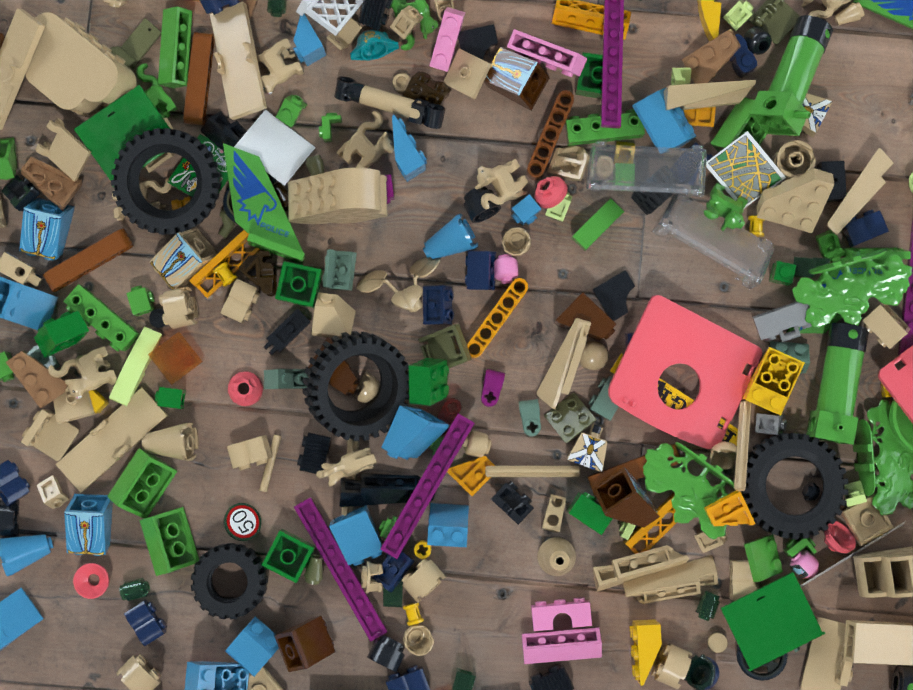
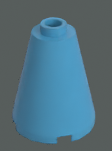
[423,213,478,260]
[0,534,54,576]

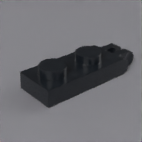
[264,308,311,356]

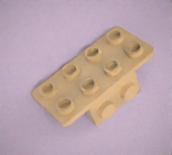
[800,617,853,690]

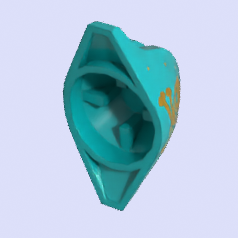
[350,30,399,61]

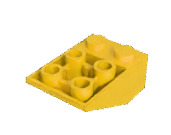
[742,347,805,416]
[629,619,662,686]

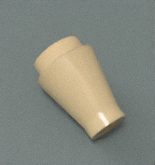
[834,2,865,26]

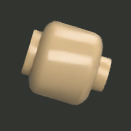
[462,430,491,458]

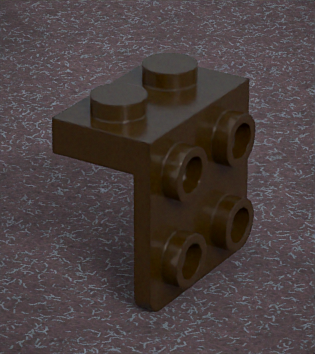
[403,71,451,125]

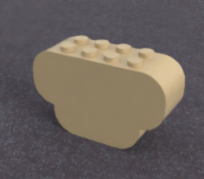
[25,12,136,117]
[288,168,388,224]
[853,546,913,598]

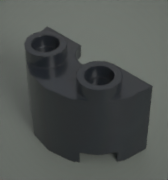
[1,175,40,212]
[491,480,534,525]
[0,500,19,538]

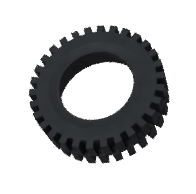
[111,128,221,235]
[302,331,409,441]
[741,433,848,539]

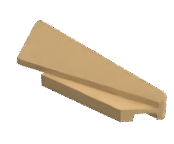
[663,80,756,110]
[827,148,893,235]
[536,318,591,409]
[593,545,689,592]
[623,555,718,604]

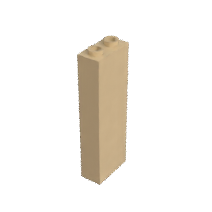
[843,620,913,665]

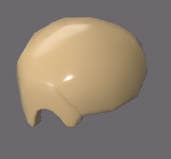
[502,227,531,256]
[579,341,608,370]
[355,372,379,403]
[710,441,737,470]
[403,624,434,656]

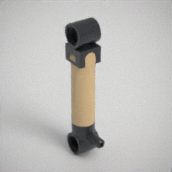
[334,76,446,129]

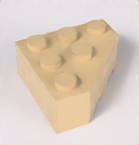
[756,168,834,233]

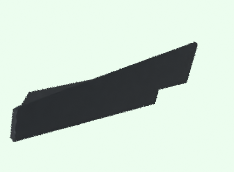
[201,111,277,185]
[339,474,435,507]

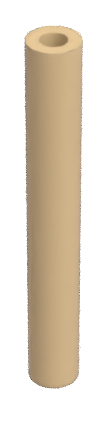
[259,434,281,492]

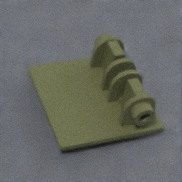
[748,0,800,45]
[544,392,597,444]

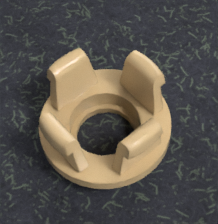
[361,561,383,593]

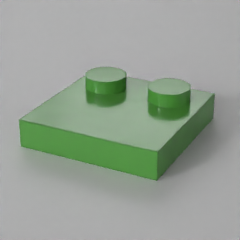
[744,534,783,582]

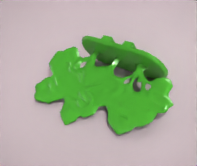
[792,249,912,328]
[853,399,913,515]
[643,442,734,539]

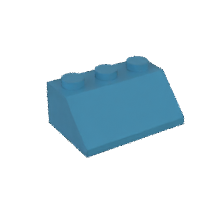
[632,88,697,156]

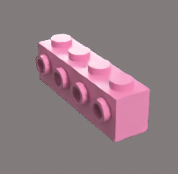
[507,29,587,77]
[522,627,602,664]

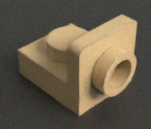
[390,5,423,39]
[37,475,69,509]
[694,531,727,553]

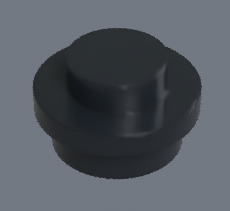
[149,309,166,328]
[802,482,820,501]

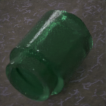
[267,0,287,17]
[119,578,150,601]
[695,591,720,621]

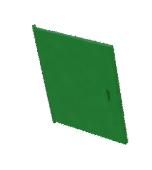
[74,85,170,187]
[720,572,825,672]

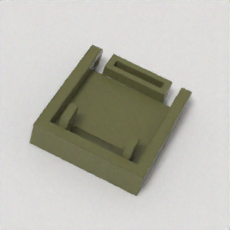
[418,324,472,368]

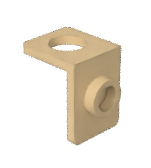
[327,17,362,50]

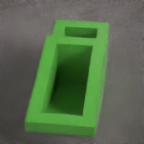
[571,199,624,251]

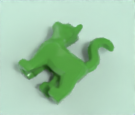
[392,0,439,51]
[136,63,177,118]
[704,182,748,231]

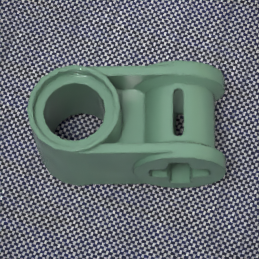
[519,399,541,437]

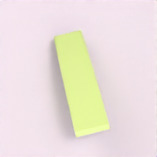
[109,326,162,406]

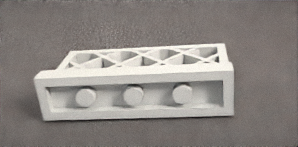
[296,0,364,36]

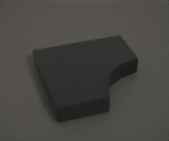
[458,24,498,60]
[592,270,635,321]

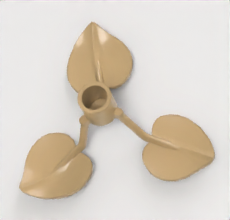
[357,257,441,312]

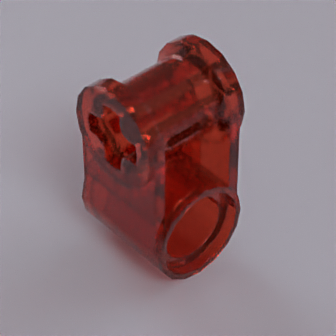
[437,398,462,435]

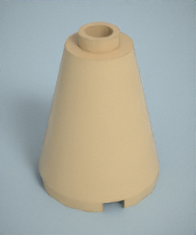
[142,423,198,461]
[537,537,576,576]

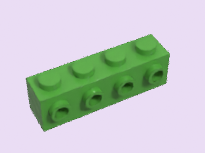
[158,6,192,88]
[565,109,645,146]
[63,284,140,352]

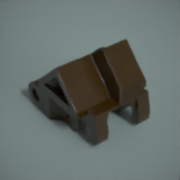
[239,251,277,297]

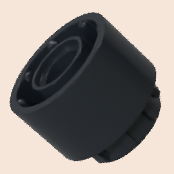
[463,186,501,223]
[367,635,405,672]

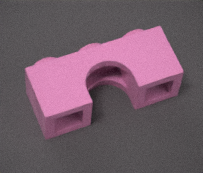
[430,7,466,72]
[531,597,592,631]

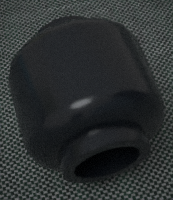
[744,26,772,55]

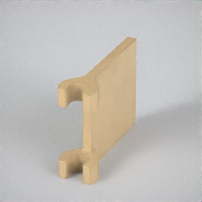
[35,118,91,182]

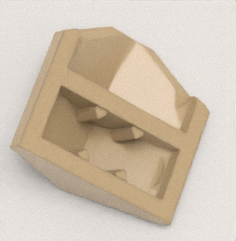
[547,145,590,181]

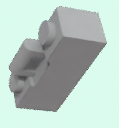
[752,302,812,342]

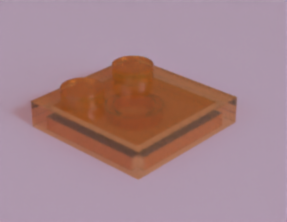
[148,332,203,385]

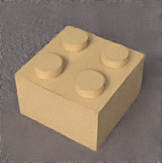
[862,303,911,349]

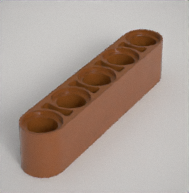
[184,32,215,125]
[527,90,574,180]
[43,229,134,292]
[587,444,682,495]

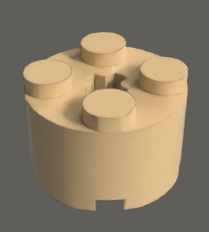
[772,140,816,181]
[159,286,199,329]
[402,559,446,603]
[651,643,692,689]
[116,654,162,690]

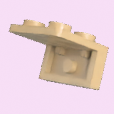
[21,409,79,461]

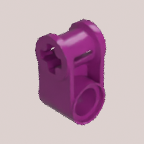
[481,369,505,407]

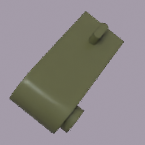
[110,18,161,70]

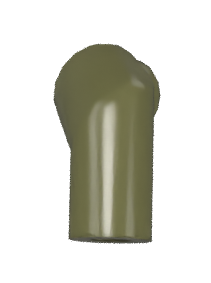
[218,209,235,239]

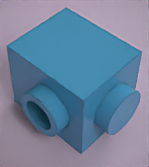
[511,194,541,226]

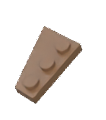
[682,29,741,84]
[21,157,82,211]
[6,351,68,409]

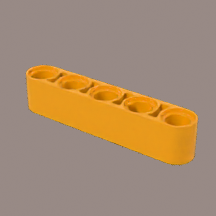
[467,278,528,358]

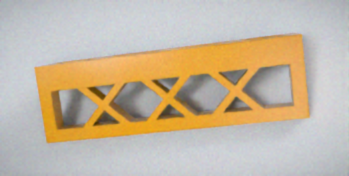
[551,0,631,40]
[189,230,261,299]
[623,492,676,554]

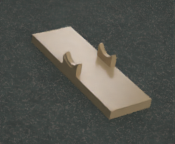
[210,2,267,120]
[0,8,45,130]
[56,387,169,493]

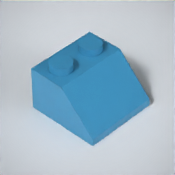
[293,14,326,66]
[225,616,279,677]

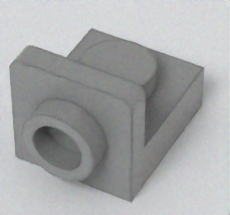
[755,413,787,435]

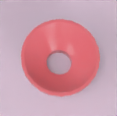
[534,176,568,209]
[228,371,263,406]
[824,521,856,554]
[73,563,110,599]

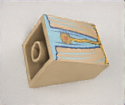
[150,227,218,290]

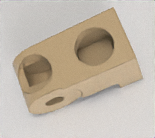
[541,494,566,533]

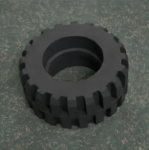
[191,543,268,620]

